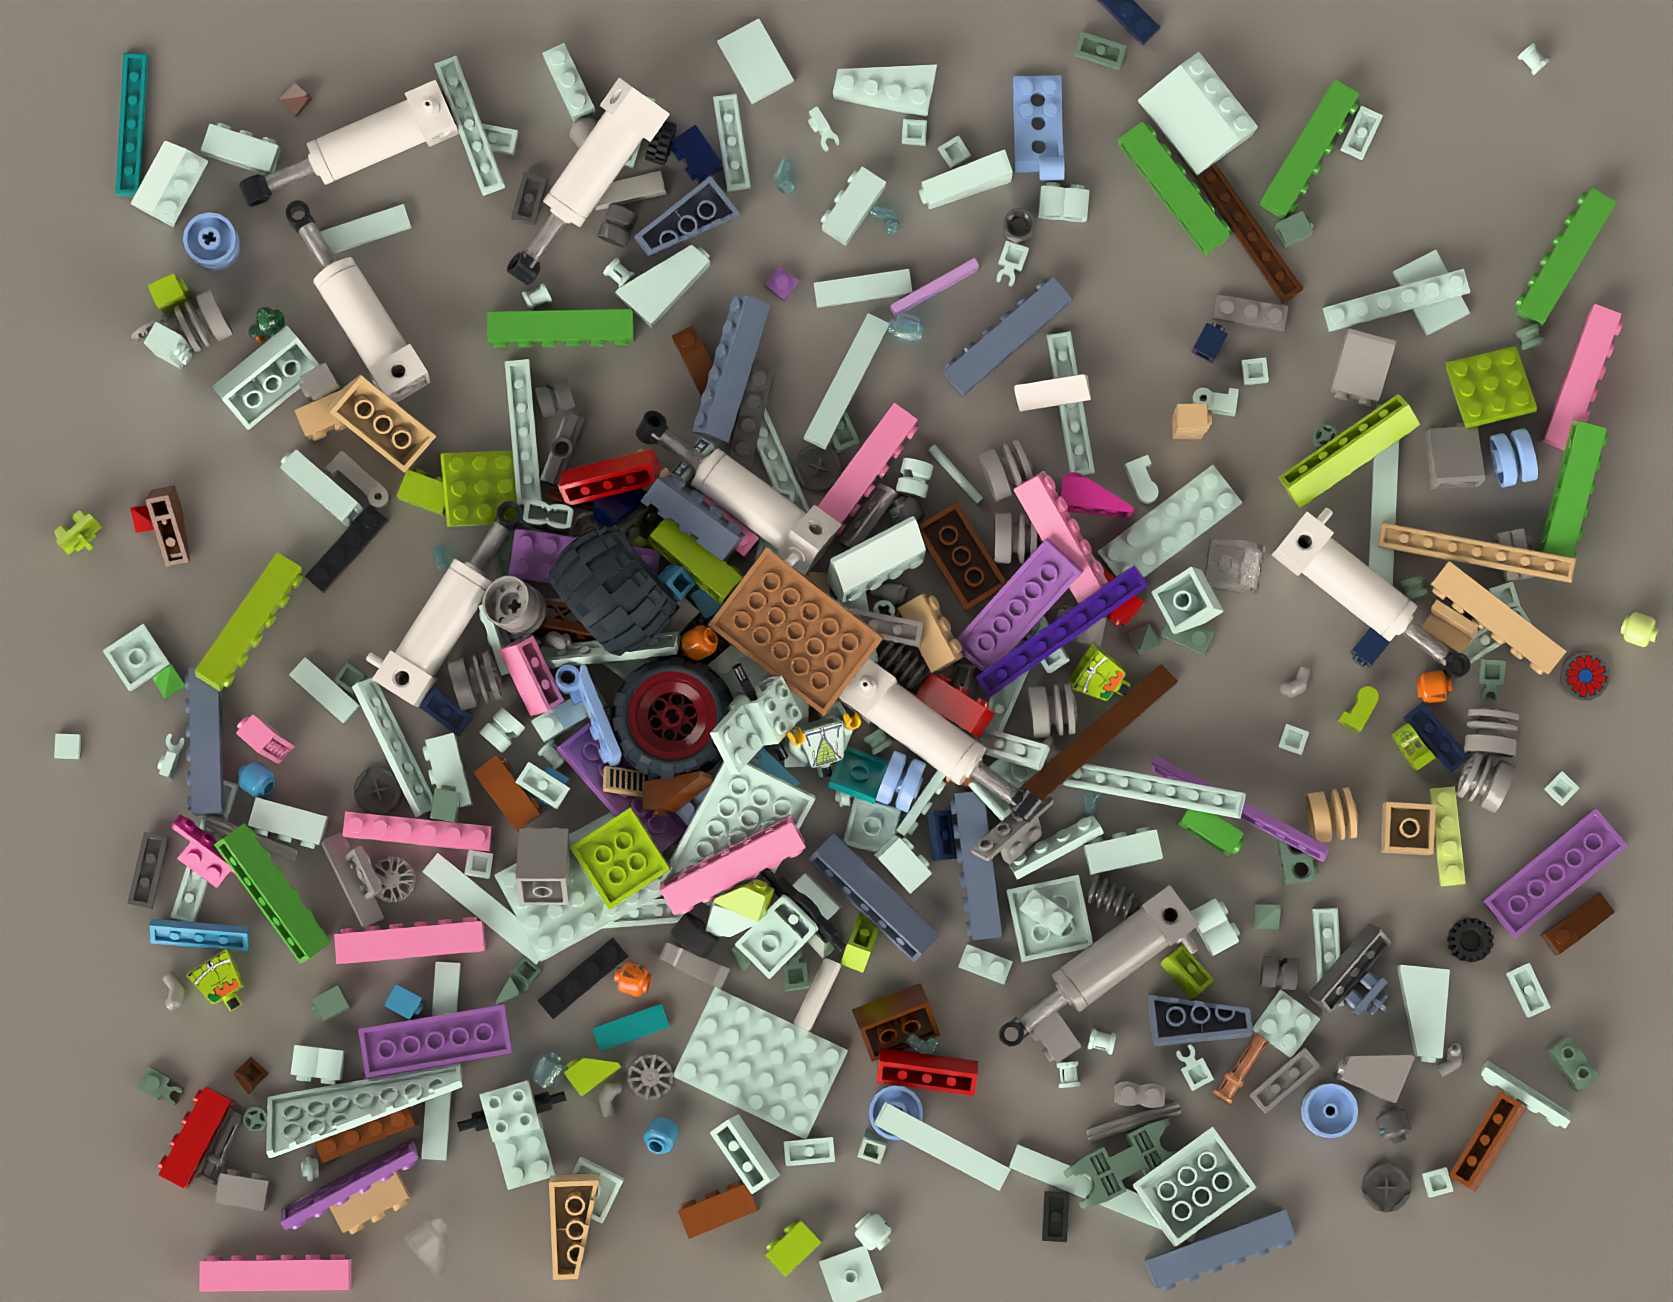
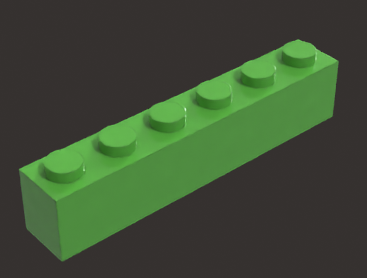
[1259,79,1360,220]
[1118,121,1230,257]
[1515,187,1617,328]
[487,309,634,348]
[1538,420,1608,558]
[214,823,331,964]

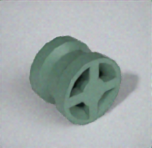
[1515,324,1545,351]
[1312,424,1338,449]
[1400,575,1429,600]
[864,728,894,756]
[243,1107,267,1132]

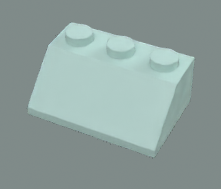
[131,141,208,227]

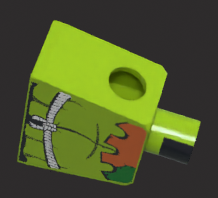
[1068,642,1131,701]
[186,949,244,1012]

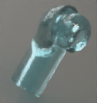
[773,158,795,194]
[870,205,900,235]
[431,545,453,573]
[1083,790,1107,815]
[905,1032,940,1055]

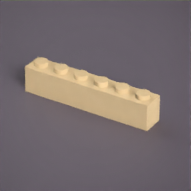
[1430,561,1567,675]

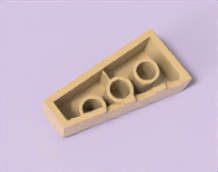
[549,1174,600,1280]

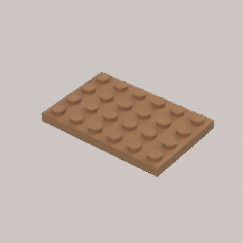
[708,547,884,716]

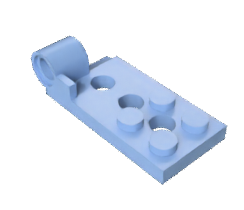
[1013,75,1064,181]
[555,664,622,767]

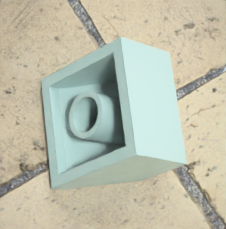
[1151,567,1224,634]

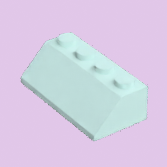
[212,326,319,430]
[826,516,926,604]

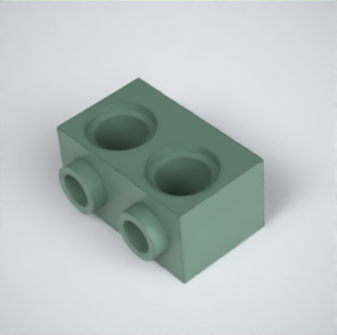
[1276,831,1319,885]
[1546,1036,1600,1091]

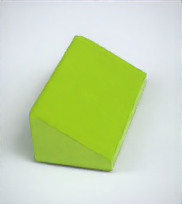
[1160,943,1214,999]

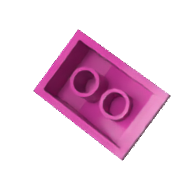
[1059,472,1134,519]

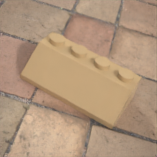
[328,375,436,473]

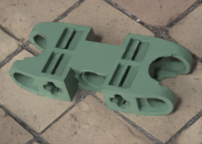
[1063,1118,1177,1209]

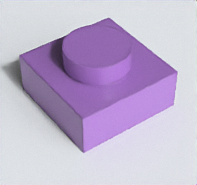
[765,266,799,301]

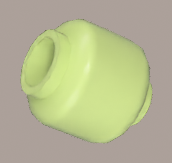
[1621,612,1659,647]

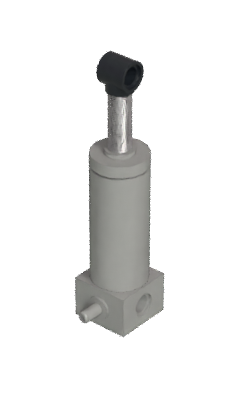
[998,885,1199,1047]

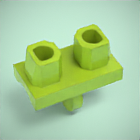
[54,510,102,555]

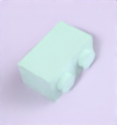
[874,835,932,894]

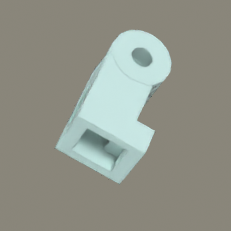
[1192,388,1239,416]
[1124,455,1159,504]

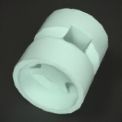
[895,458,934,500]
[479,707,525,753]

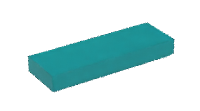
[592,1004,670,1052]

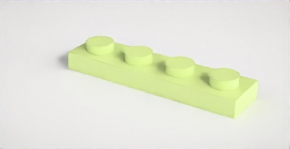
[1429,786,1466,887]

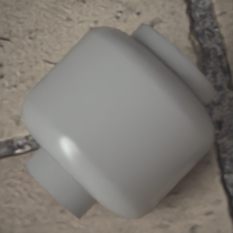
[569,117,597,149]

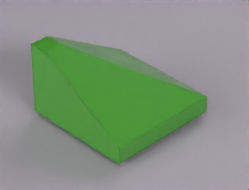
[152,664,185,699]

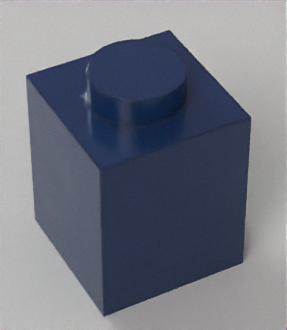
[1192,323,1228,363]
[1350,628,1390,667]

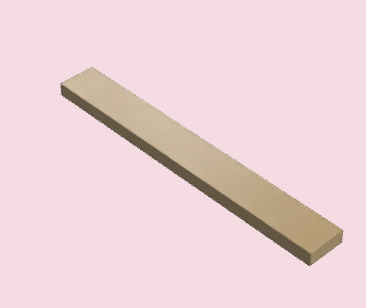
[1377,522,1576,583]

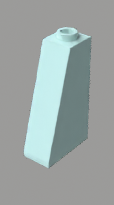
[918,149,1013,209]
[615,245,710,328]
[280,450,364,527]
[1397,965,1450,1063]

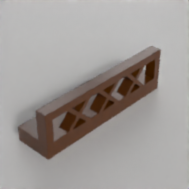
[533,600,596,643]

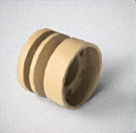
[1306,787,1358,843]

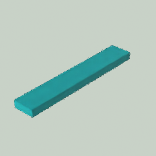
[115,53,149,197]

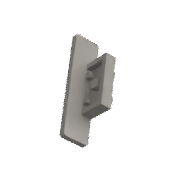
[971,796,1054,864]
[321,832,384,928]

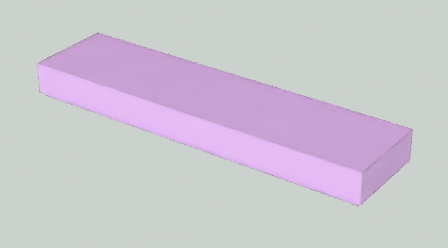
[890,258,979,317]

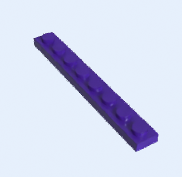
[975,564,1149,697]

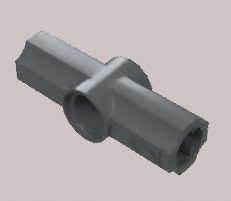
[540,412,585,487]

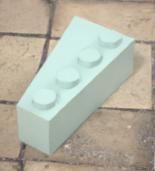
[833,64,937,117]

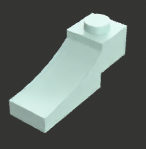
[531,684,608,743]

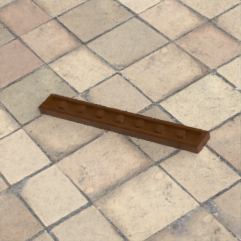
[1174,148,1303,304]
[1019,664,1178,801]

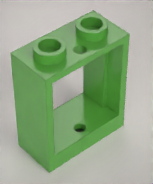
[1177,809,1244,857]

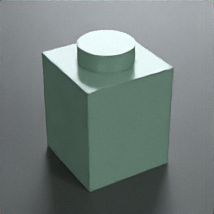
[1274,210,1314,249]
[430,785,462,823]
[311,985,352,1021]

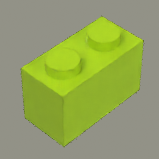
[147,273,192,314]
[397,468,446,516]
[765,1220,822,1277]

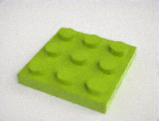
[1445,346,1537,429]
[441,450,517,527]
[569,807,672,910]

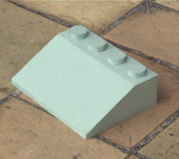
[1138,52,1258,176]
[1133,1127,1257,1246]

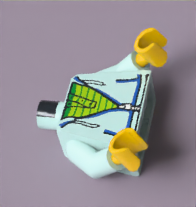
[787,712,861,777]

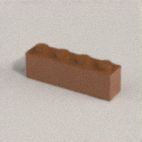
[1449,1091,1527,1192]
[314,1107,417,1163]

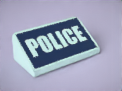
[671,438,715,483]

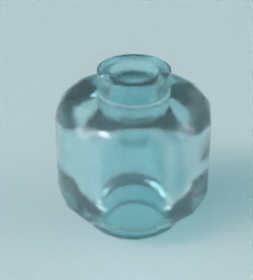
[888,313,924,346]
[530,1051,567,1089]

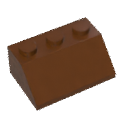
[852,983,940,1062]

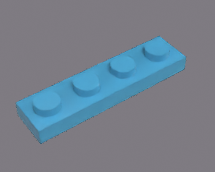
[149,919,250,951]

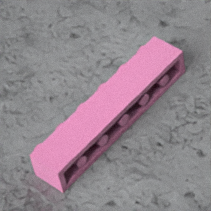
[1541,304,1623,451]
[818,403,919,537]
[1013,471,1109,604]
[236,714,295,764]
[342,812,494,852]
[660,815,806,915]
[334,917,486,964]
[199,1254,351,1291]

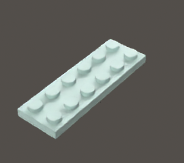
[1097,465,1243,578]

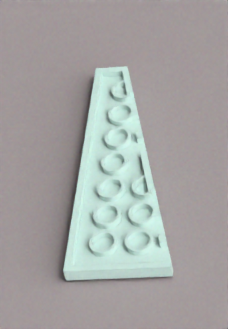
[266,1062,463,1158]

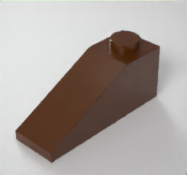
[672,325,713,397]
[145,485,190,567]
[642,771,715,818]
[1541,892,1615,955]

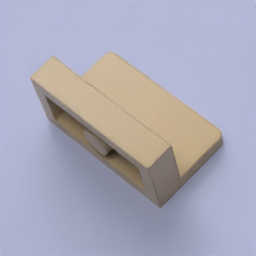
[1421,600,1478,653]

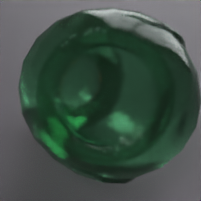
[248,307,285,343]

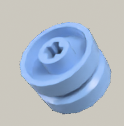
[183,212,241,271]
[1489,428,1538,488]
[876,750,926,813]
[1300,1083,1358,1138]
[869,1086,923,1140]

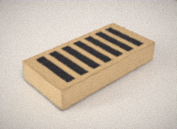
[603,766,652,798]

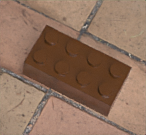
[918,502,1007,613]

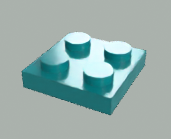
[828,746,889,804]

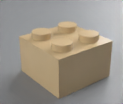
[1381,802,1436,855]

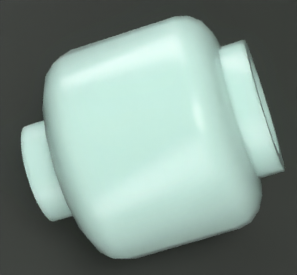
[855,1213,891,1250]

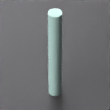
[928,445,984,504]

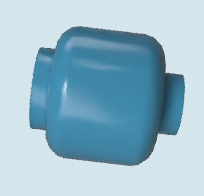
[238,761,275,798]
[644,1117,679,1154]

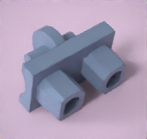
[1344,972,1388,1016]

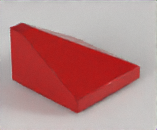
[130,506,154,533]

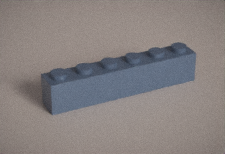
[944,277,1072,397]
[692,295,771,442]
[185,667,225,816]
[950,791,1002,941]
[808,833,940,962]
[1145,1209,1296,1291]

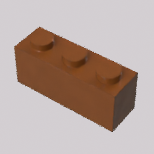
[473,755,542,832]
[678,1180,758,1239]

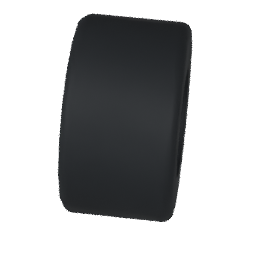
[671,913,719,958]

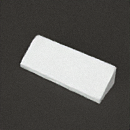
[595,171,666,211]
[1014,374,1091,412]
[794,958,841,1031]

